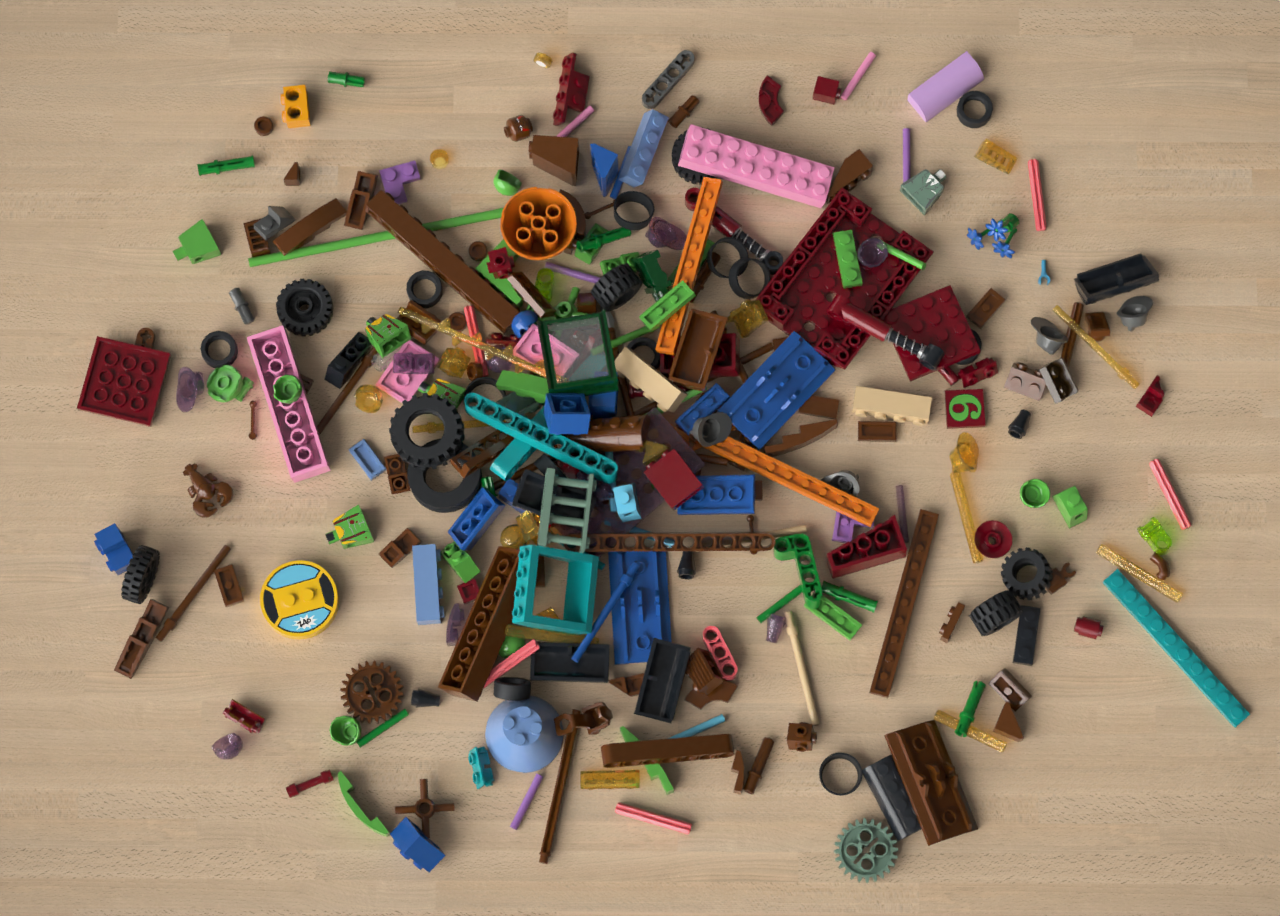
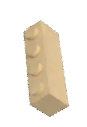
[614,347,687,413]
[852,386,932,426]

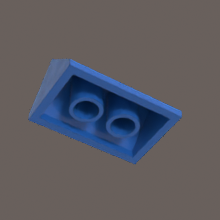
[590,143,619,197]
[448,487,506,551]

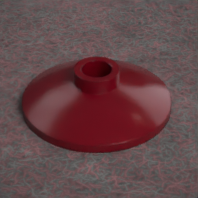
[974,520,1012,559]

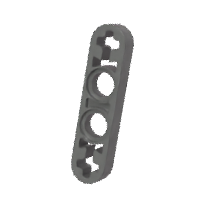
[642,50,694,109]

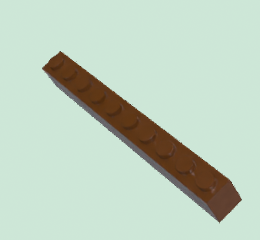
[365,190,520,335]

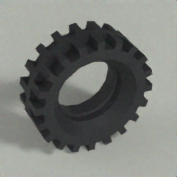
[389,393,465,470]

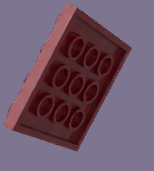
[883,285,981,382]
[77,336,171,427]

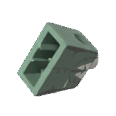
[900,169,947,216]

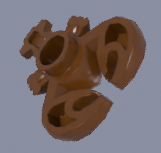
[183,463,233,518]

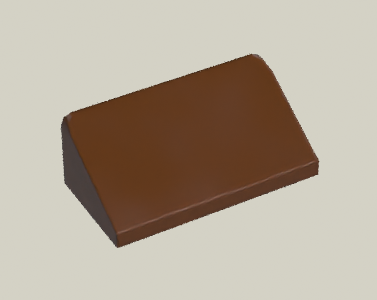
[988,668,1032,712]

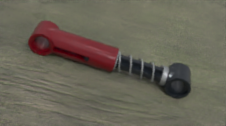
[685,188,784,275]
[826,295,945,370]

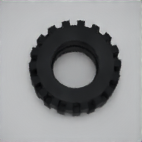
[591,264,642,312]
[1001,547,1053,600]
[969,590,1023,636]

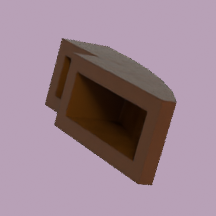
[344,171,378,230]

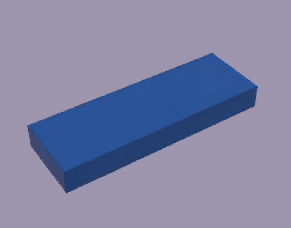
[675,383,730,436]

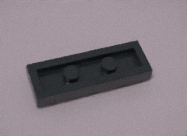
[1012,605,1041,666]

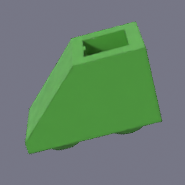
[441,541,481,583]

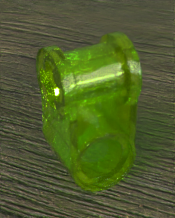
[535,268,555,304]
[1137,517,1172,555]

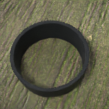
[613,191,655,230]
[707,237,749,278]
[729,258,770,299]
[464,377,506,415]
[819,753,862,796]

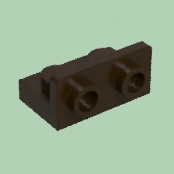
[1039,358,1079,404]

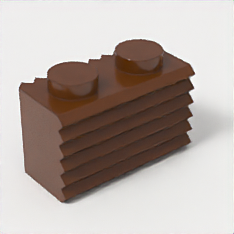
[685,648,725,695]

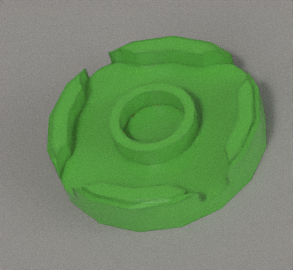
[207,365,243,403]

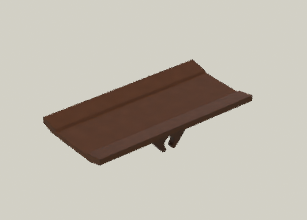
[884,720,978,846]

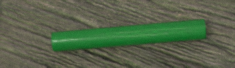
[756,584,802,624]
[357,709,409,748]

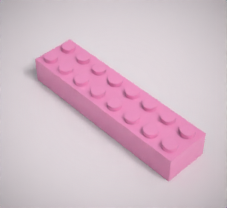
[678,124,835,208]
[247,325,331,483]

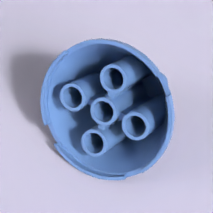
[485,696,564,773]

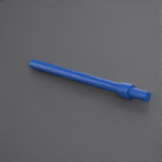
[571,562,640,663]

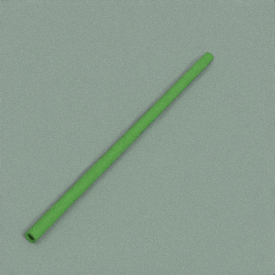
[248,208,504,267]

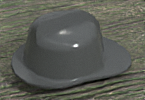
[1117,296,1153,332]
[1031,317,1068,355]
[689,412,732,447]
[821,470,860,497]

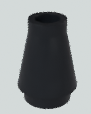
[1008,410,1031,439]
[677,551,696,580]
[411,688,440,708]

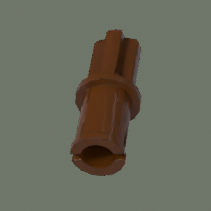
[668,95,700,128]

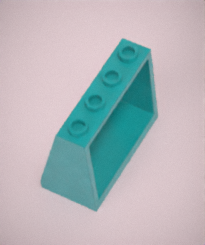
[512,545,599,636]

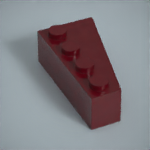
[826,515,907,579]

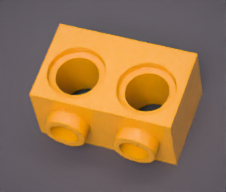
[281,85,311,128]

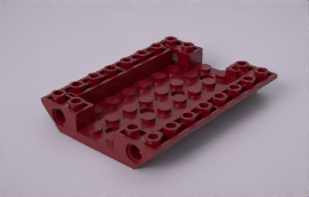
[753,188,934,370]

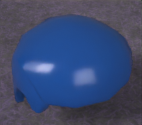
[511,310,538,338]

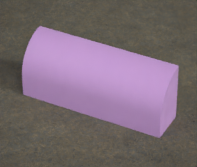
[907,51,984,122]

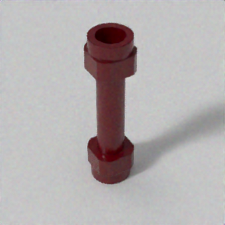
[286,769,334,798]

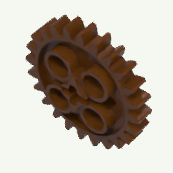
[340,660,404,724]

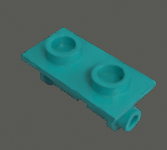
[468,747,494,789]

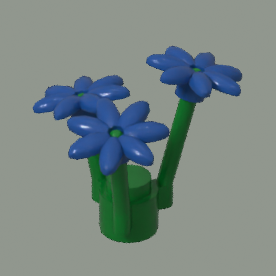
[967,213,1019,258]

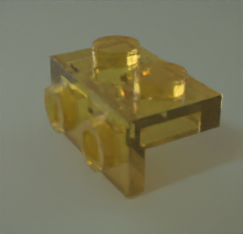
[727,299,768,338]

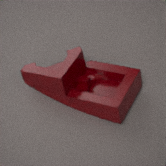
[1136,375,1165,417]

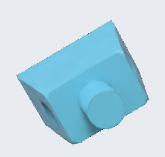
[613,483,642,523]

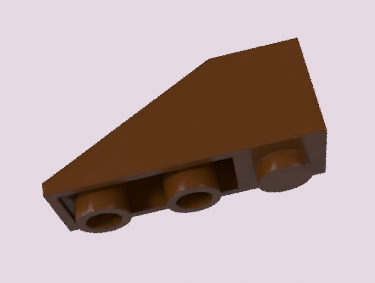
[826,149,873,204]

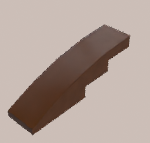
[273,198,347,256]
[764,419,838,457]
[114,599,169,679]

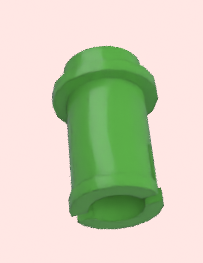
[235,377,254,402]

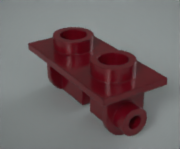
[957,357,998,388]
[223,699,265,734]

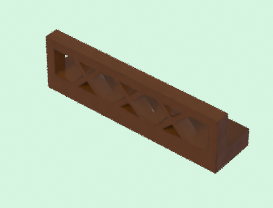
[449,429,521,478]

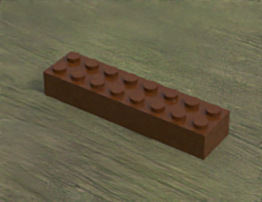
[438,546,520,702]

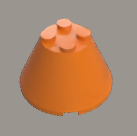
[500,187,577,260]

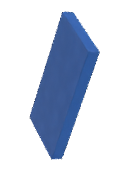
[677,475,755,515]

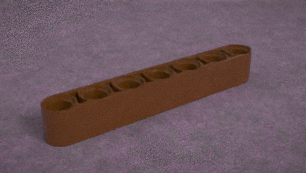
[601,734,735,768]

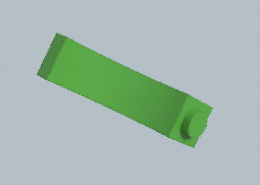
[475,239,523,309]

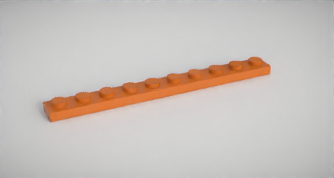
[655,177,723,356]
[697,436,879,527]

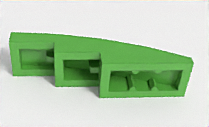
[496,370,559,403]
[620,726,674,795]

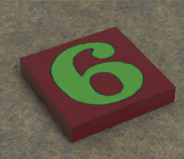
[944,389,986,429]

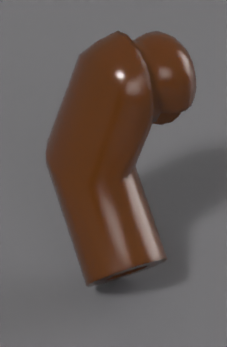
[1150,552,1170,581]

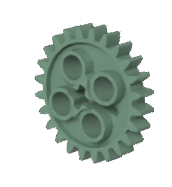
[834,818,898,883]

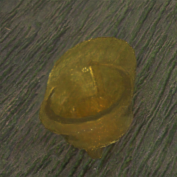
[949,432,979,473]

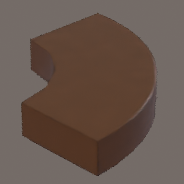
[684,681,738,710]

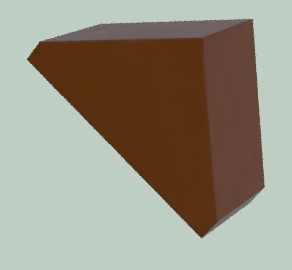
[577,292,598,331]
[993,702,1024,742]

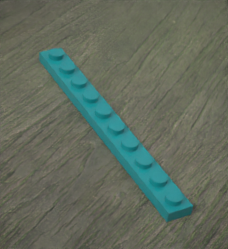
[1102,569,1250,728]

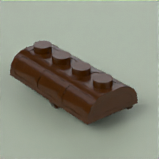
[668,309,728,391]
[569,414,651,454]

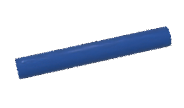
[610,146,631,199]

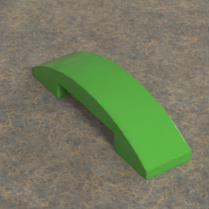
[338,771,390,837]

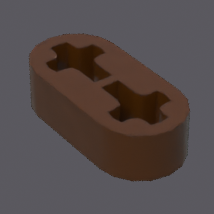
[135,328,155,349]

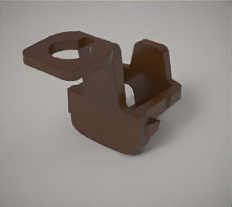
[554,702,613,736]

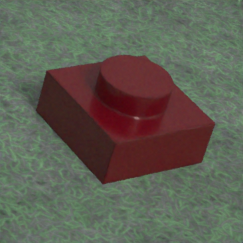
[457,579,479,605]

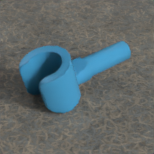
[1038,260,1050,285]

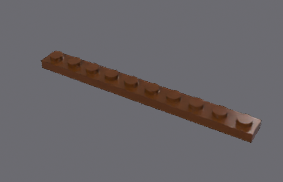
[869,509,939,698]

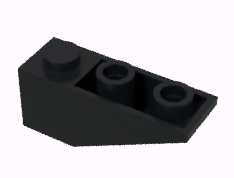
[324,332,372,389]

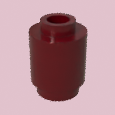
[1074,616,1104,640]

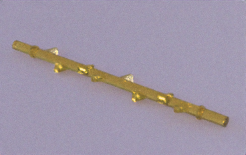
[398,307,569,383]

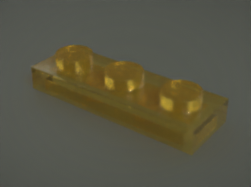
[580,770,640,790]

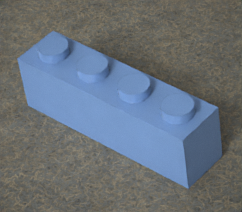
[618,109,669,187]
[412,544,445,625]

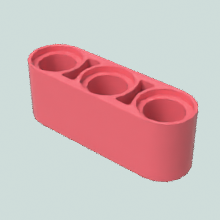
[702,626,738,681]

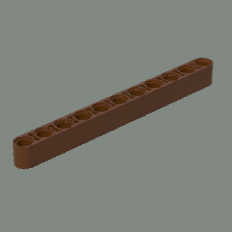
[564,532,775,552]

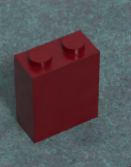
[644,449,704,511]

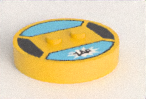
[260,560,339,639]

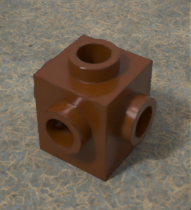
[787,722,817,752]

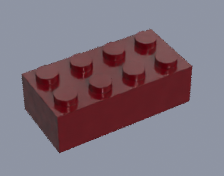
[660,333,740,379]

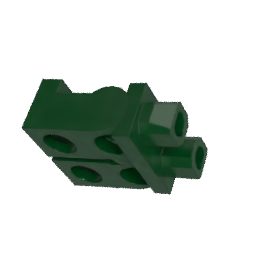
[632,250,672,302]

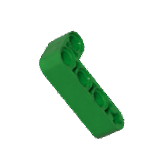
[774,533,822,609]

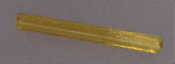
[950,471,983,564]
[1096,544,1183,603]
[505,624,599,644]

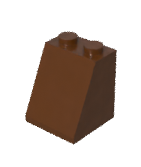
[529,135,579,186]

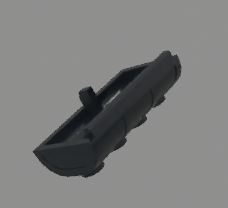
[1074,253,1159,305]
[512,469,598,532]
[634,638,691,723]
[530,642,610,683]
[862,755,921,841]

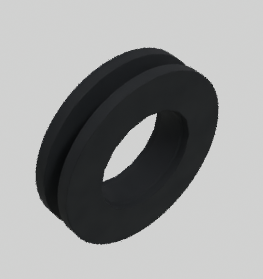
[407,438,482,513]

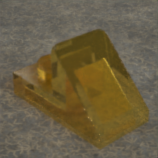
[633,440,669,466]
[516,511,555,545]

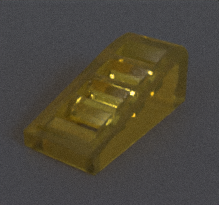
[974,138,1018,174]

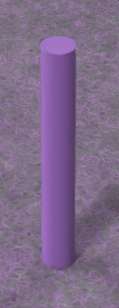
[903,128,911,183]
[545,262,601,284]
[510,774,543,830]

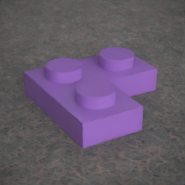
[379,160,421,204]
[832,511,874,543]

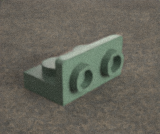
[496,391,542,422]

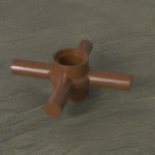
[395,779,455,838]

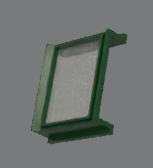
[537,310,619,396]

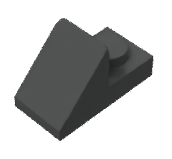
[254,206,295,240]

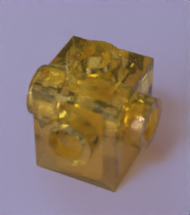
[437,347,471,378]

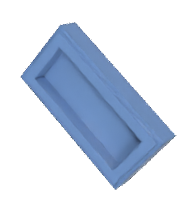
[348,439,386,481]

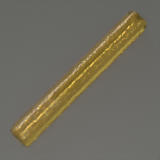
[934,710,1007,753]

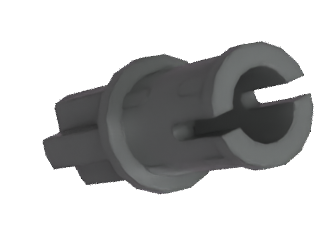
[229,288,254,324]

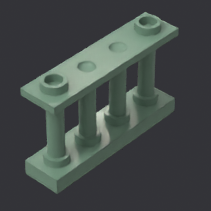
[537,468,597,553]

